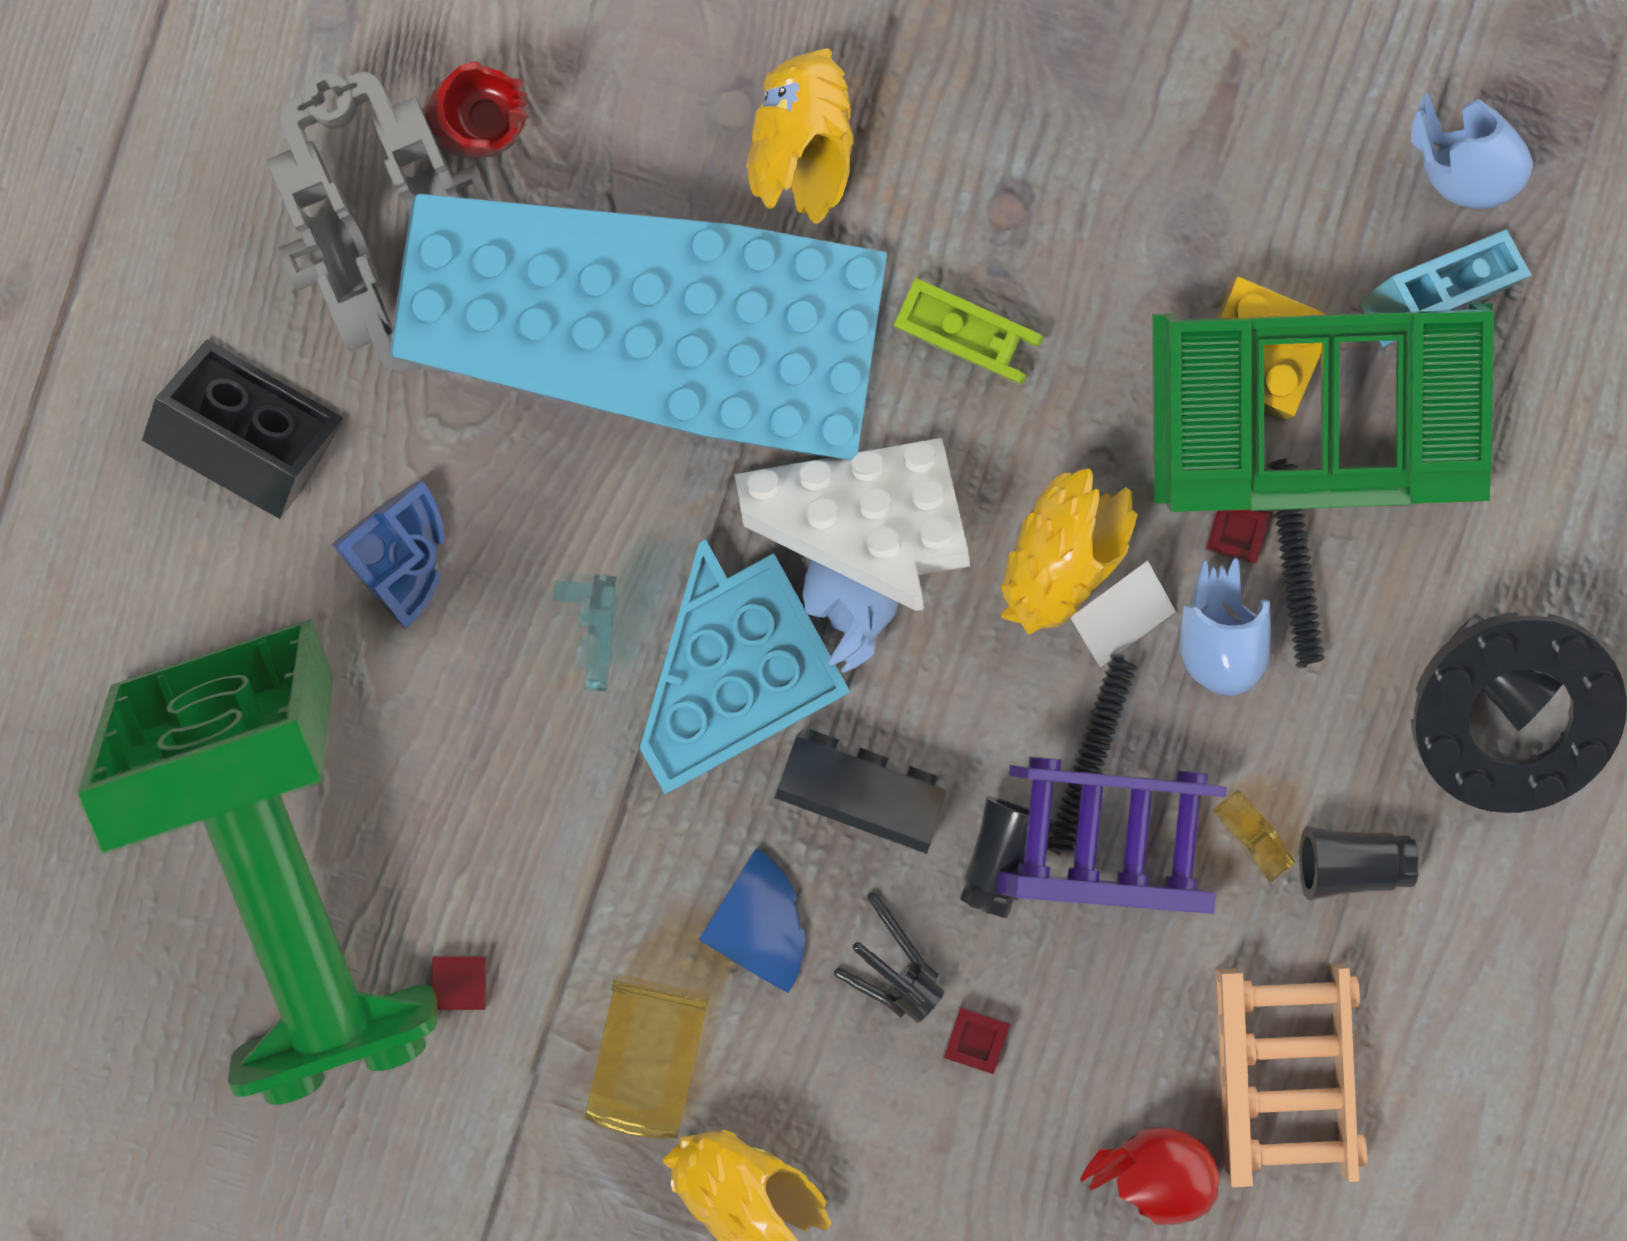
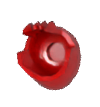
[423,61,529,158]
[1080,1127,1220,1225]

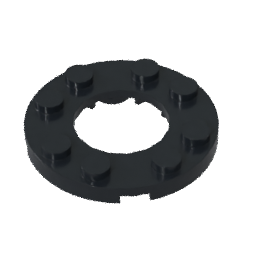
[1411,612,1627,813]

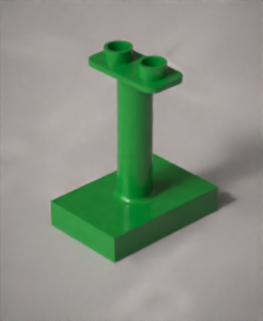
[77,619,437,1105]

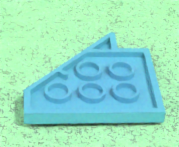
[640,539,850,794]

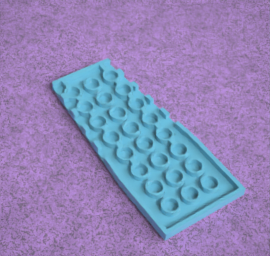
[389,194,887,460]

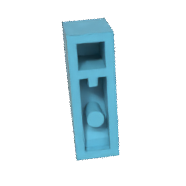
[1358,229,1531,348]

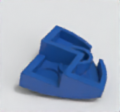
[331,480,445,629]
[699,848,805,993]

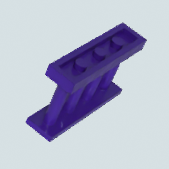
[997,756,1227,914]

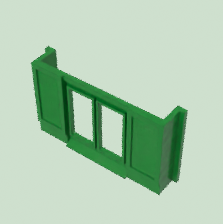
[1152,302,1494,512]

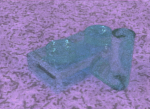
[553,574,618,692]

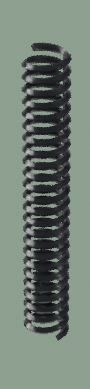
[1266,458,1325,668]
[1047,653,1138,855]

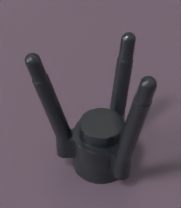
[834,892,944,1023]

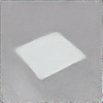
[1070,560,1176,667]

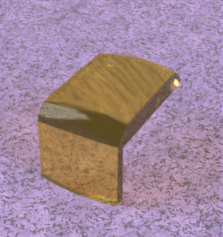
[585,973,710,1139]

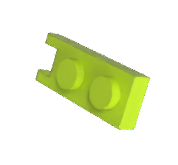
[893,277,1044,385]

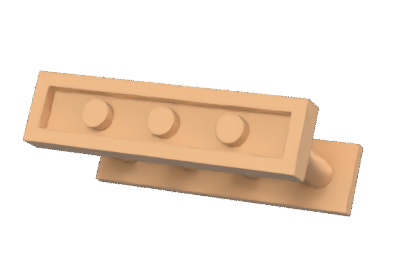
[1215,963,1367,1187]

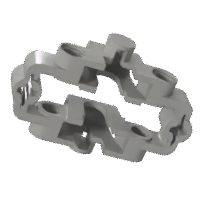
[267,72,491,375]

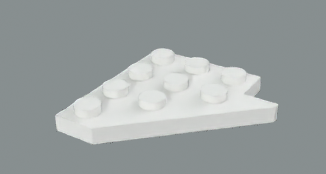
[735,438,970,611]

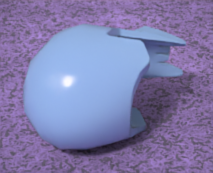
[1411,93,1533,210]
[1179,558,1271,697]
[803,560,899,673]

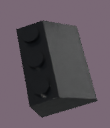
[142,339,344,519]
[774,729,946,854]

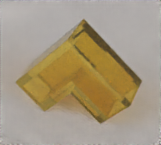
[1213,789,1296,883]

